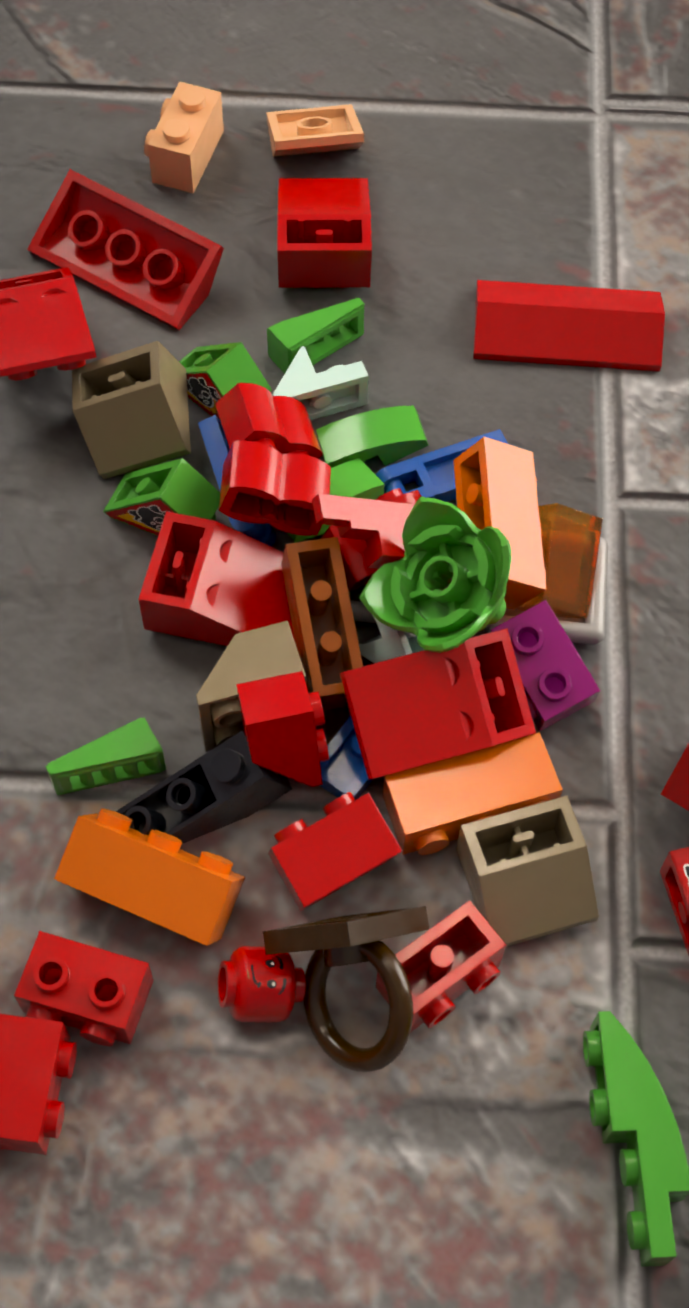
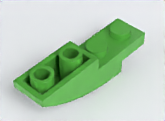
[583,1011,689,1267]

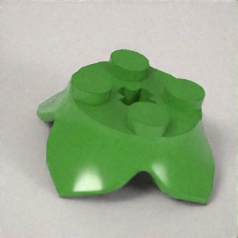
[359,497,512,653]

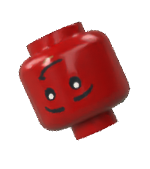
[218,946,306,1023]

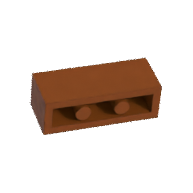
[281,537,363,710]

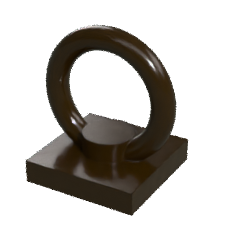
[263,906,429,1072]

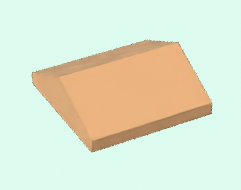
[266,104,364,157]

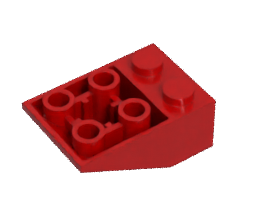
[277,178,372,288]
[0,267,97,381]
[138,511,296,646]
[340,628,536,780]

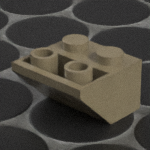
[72,341,191,479]
[196,621,306,751]
[456,796,599,947]

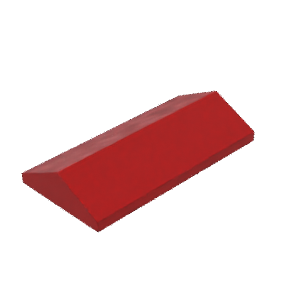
[27,169,224,330]
[473,280,665,372]

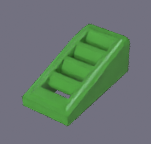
[267,298,364,374]
[46,718,166,796]

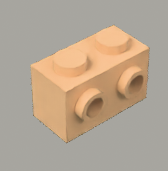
[144,82,224,194]

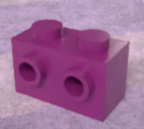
[490,600,601,731]

